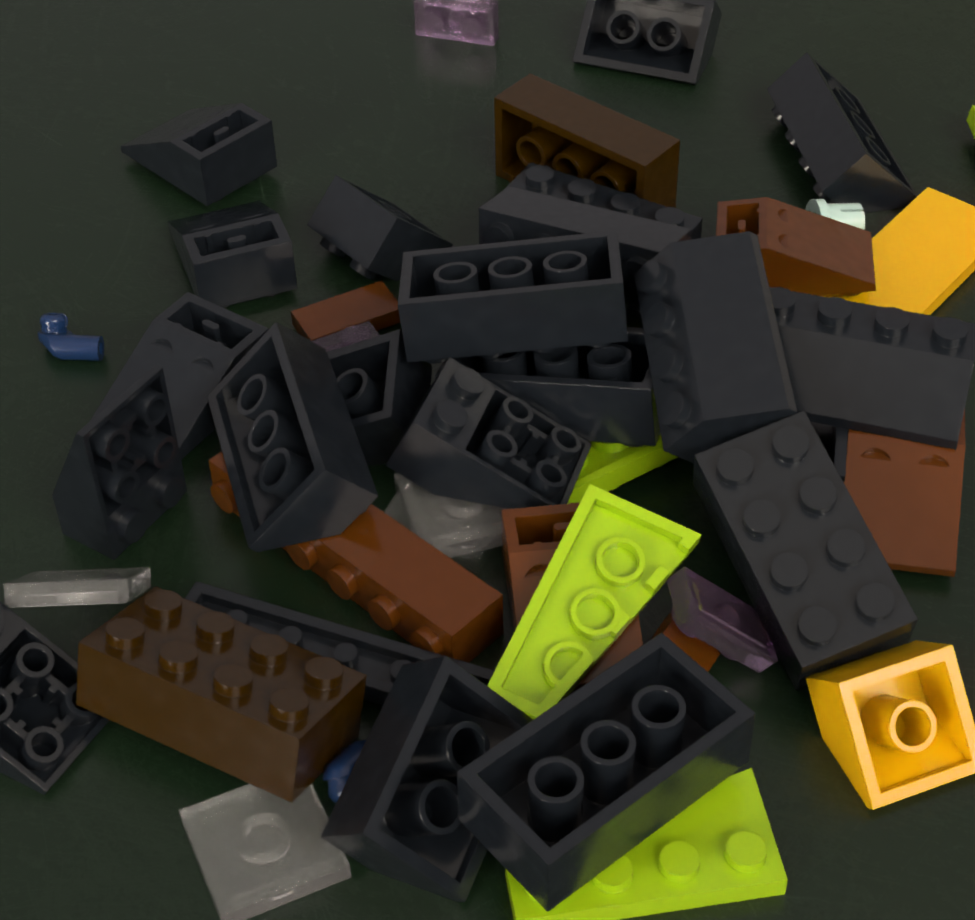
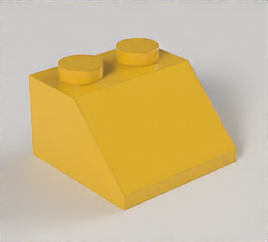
[805,640,975,810]

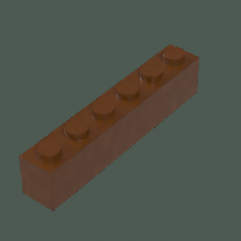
[208,451,504,663]

